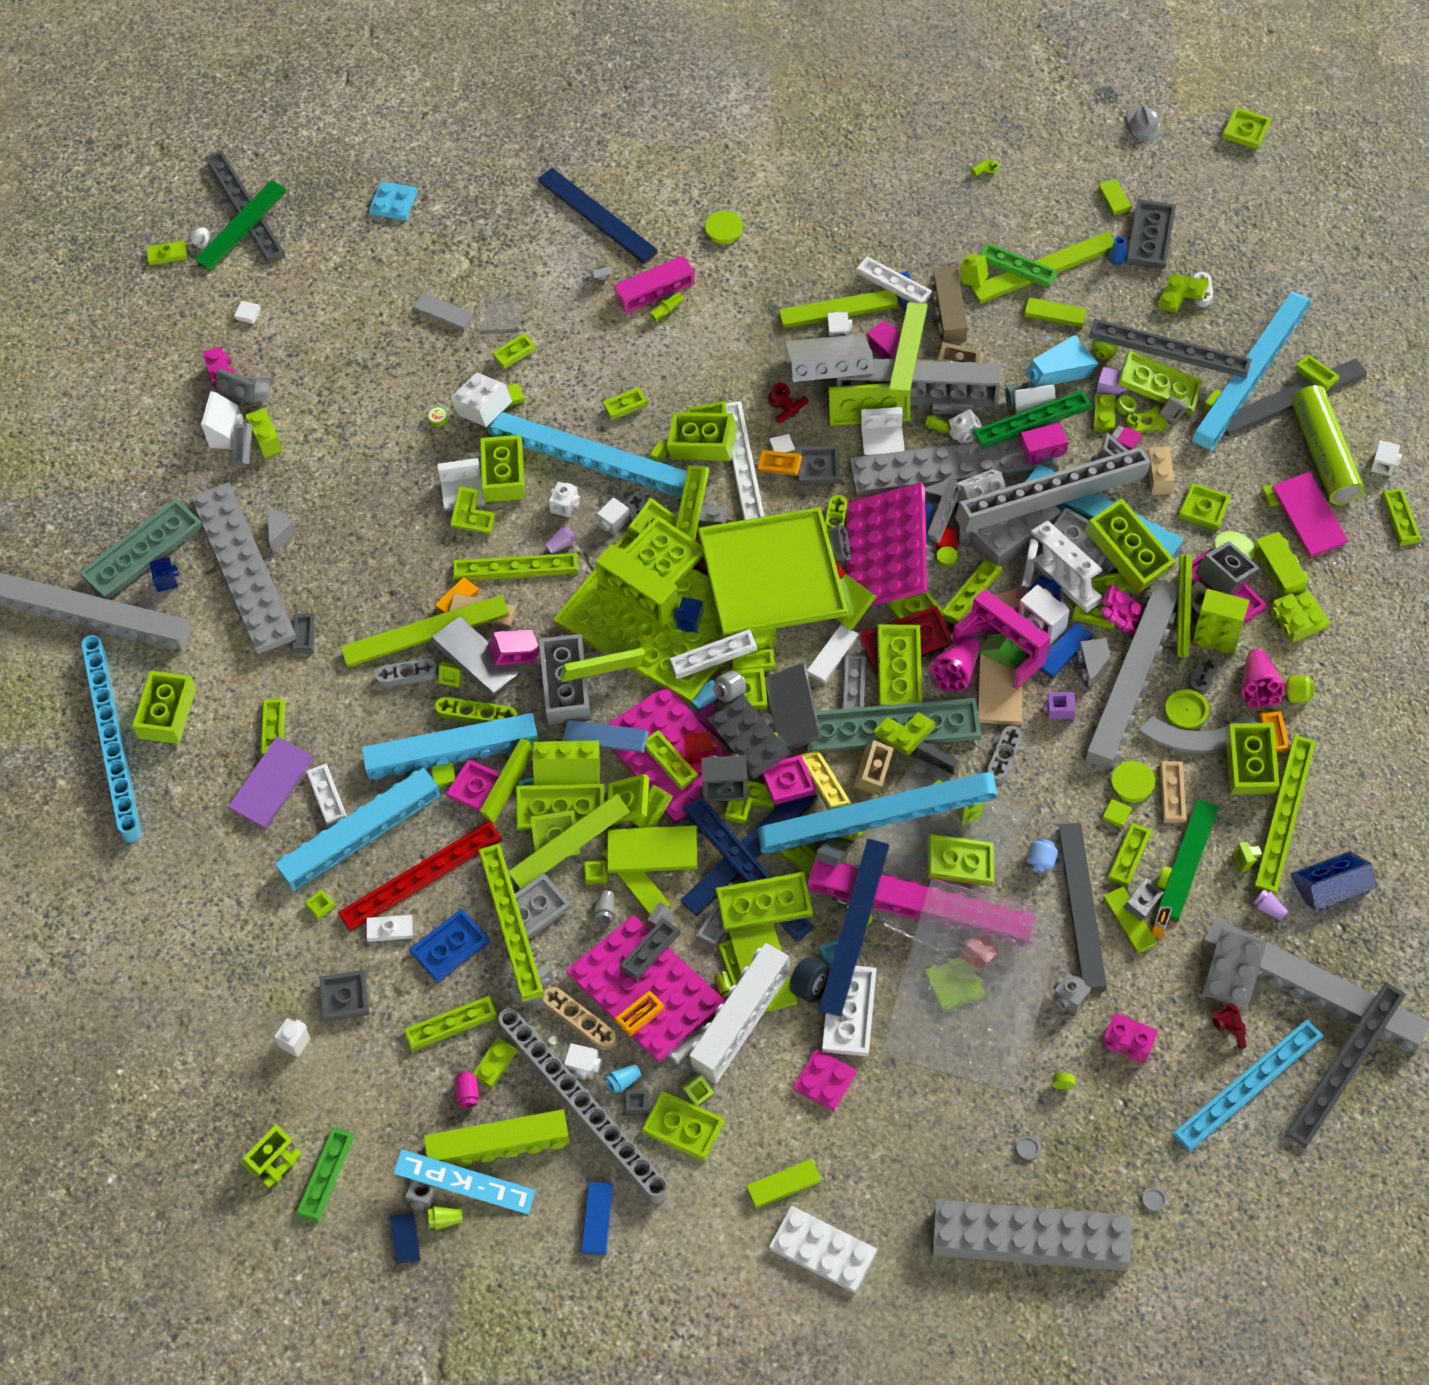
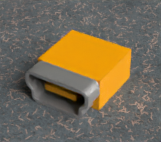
[1152,906,1172,939]

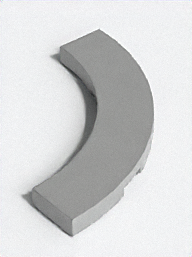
[1138,714,1257,754]

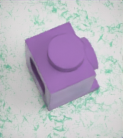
[1043,692,1076,722]

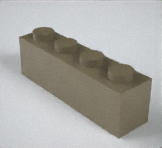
[930,266,968,342]

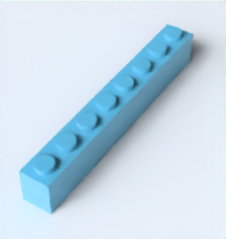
[1026,464,1184,560]
[362,713,539,780]
[275,768,441,892]

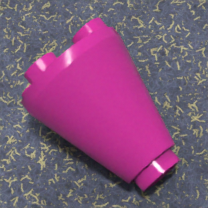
[929,637,980,692]
[1240,649,1285,708]

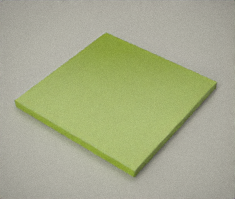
[698,507,848,638]

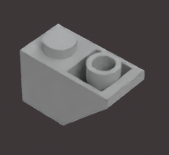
[1076,638,1111,689]

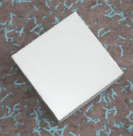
[234,301,261,324]
[770,434,795,453]

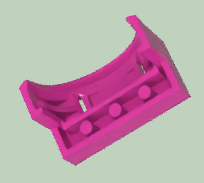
[952,589,1051,689]

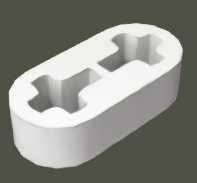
[1194,272,1213,307]

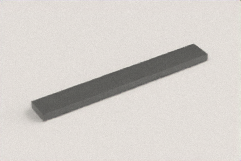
[205,150,286,264]
[1089,319,1252,378]
[1225,358,1367,436]
[1058,823,1107,990]
[1286,982,1406,1148]

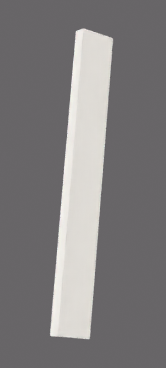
[726,401,764,520]

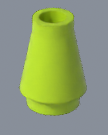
[427,1206,462,1230]

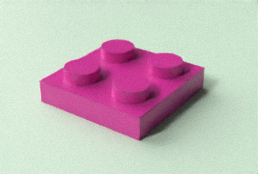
[761,755,816,805]
[447,759,501,813]
[793,1049,857,1112]

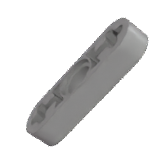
[375,659,438,687]
[987,726,1022,784]

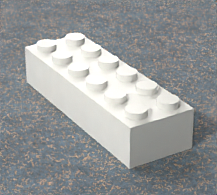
[689,943,791,1084]

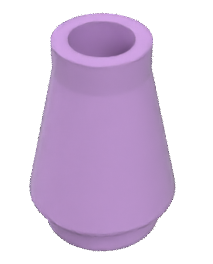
[545,526,576,554]
[1253,890,1288,921]

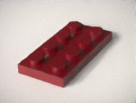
[858,606,954,674]

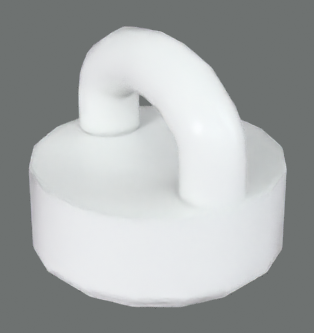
[190,228,210,249]

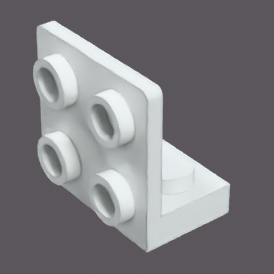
[1014,385,1062,427]
[861,407,905,456]
[438,458,485,511]
[958,469,1006,500]

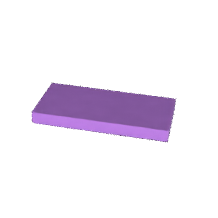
[228,737,314,829]

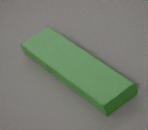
[980,242,1058,289]
[296,1127,355,1223]

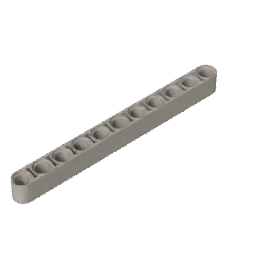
[498,1008,668,1204]

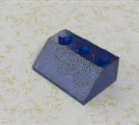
[1290,851,1377,911]

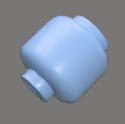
[1026,838,1058,873]

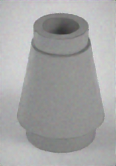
[593,890,615,925]

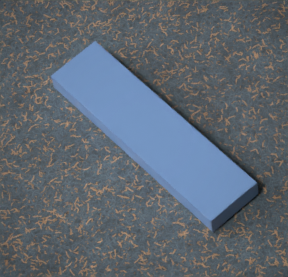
[562,720,649,753]

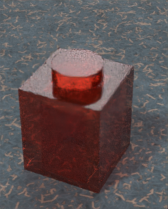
[683,731,717,764]

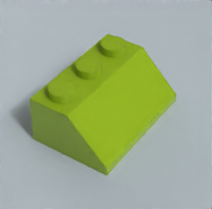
[533,740,601,785]

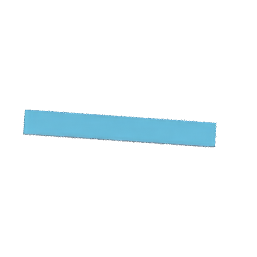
[1172,1019,1324,1152]

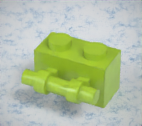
[239,1124,302,1189]

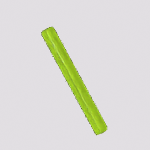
[1176,554,1192,658]

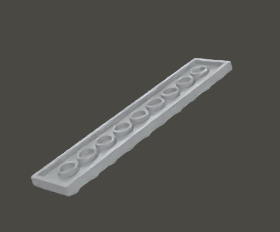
[850,436,1059,496]
[191,482,297,654]

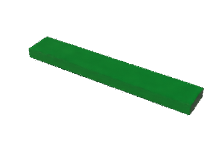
[195,179,287,272]
[972,390,1092,450]
[1157,799,1219,922]

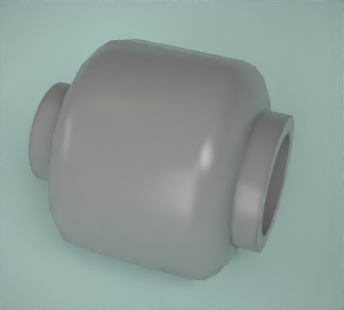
[714,671,746,702]

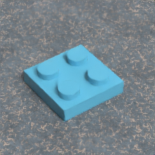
[369,181,418,221]

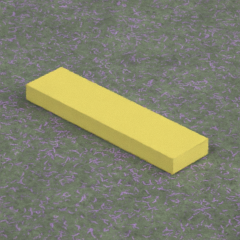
[798,751,851,810]

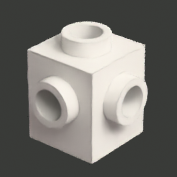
[949,409,981,444]
[549,482,580,518]

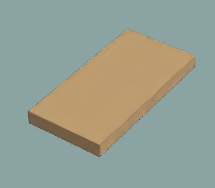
[978,645,1023,725]

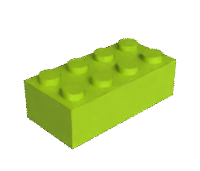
[1085,498,1176,594]
[595,544,679,627]

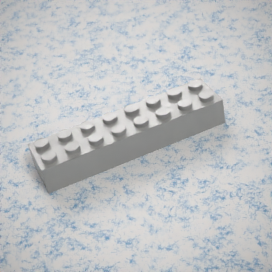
[837,359,1001,408]
[933,1200,1131,1271]

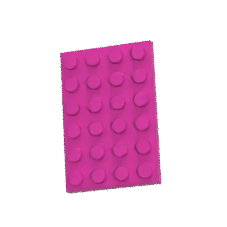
[846,482,927,607]
[607,687,730,824]
[566,914,726,1063]

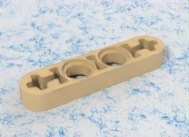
[543,987,616,1050]

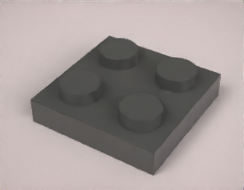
[798,446,840,485]
[319,970,370,1022]

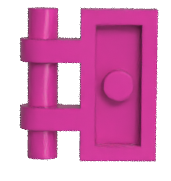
[1100,584,1144,636]

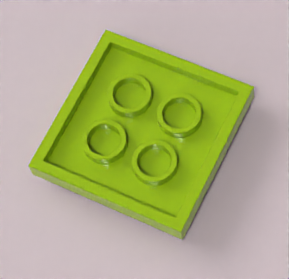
[625,516,704,585]

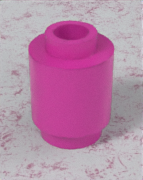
[454,1072,479,1109]

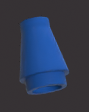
[1108,236,1127,265]

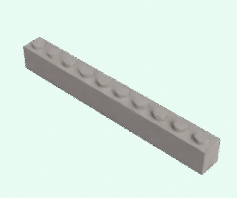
[955,447,1151,533]
[0,573,192,651]
[1086,579,1179,770]
[1201,918,1429,1054]

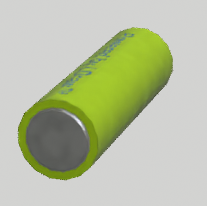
[1291,385,1365,505]

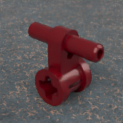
[767,383,808,424]
[1210,1003,1247,1049]

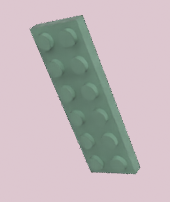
[79,498,203,599]

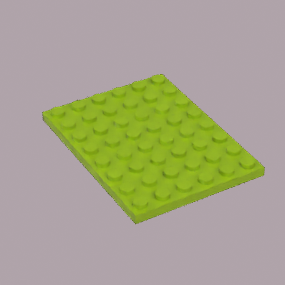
[553,531,727,704]

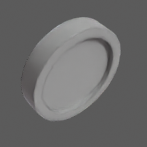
[1016,1136,1040,1160]
[1142,1187,1167,1212]

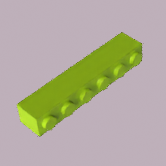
[424,1109,570,1167]

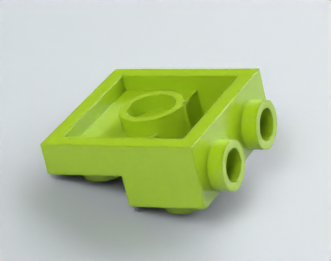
[1271,590,1331,643]

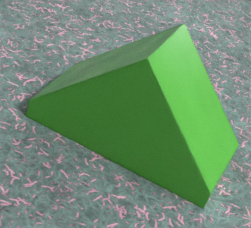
[979,634,1027,670]

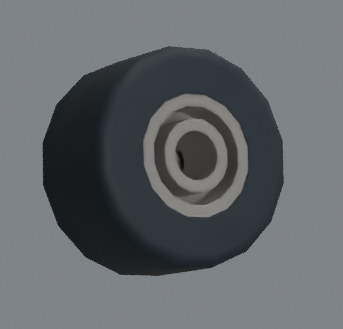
[790,957,830,1002]

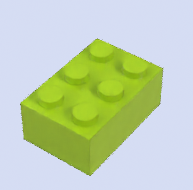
[667,412,737,461]
[480,435,526,502]
[1192,589,1249,655]
[132,671,196,744]
[1225,723,1279,795]

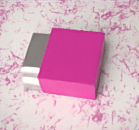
[1112,426,1142,450]

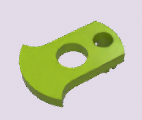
[1126,405,1167,433]

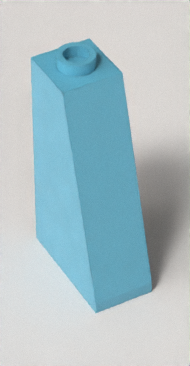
[1025,336,1098,387]

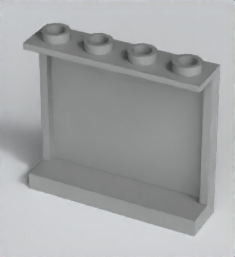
[785,334,874,382]

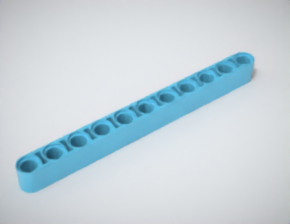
[1192,291,1311,451]
[487,412,687,498]
[82,635,142,842]
[757,773,998,853]

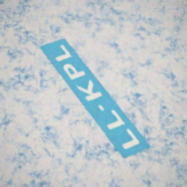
[394,1149,535,1215]

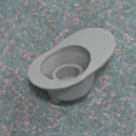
[1127,106,1160,141]
[247,376,275,403]

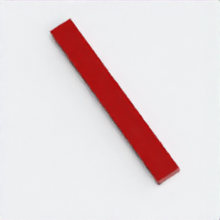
[338,821,502,932]

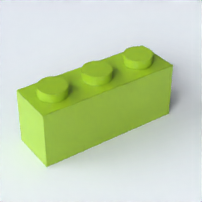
[1254,532,1309,597]

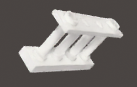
[1031,521,1103,613]

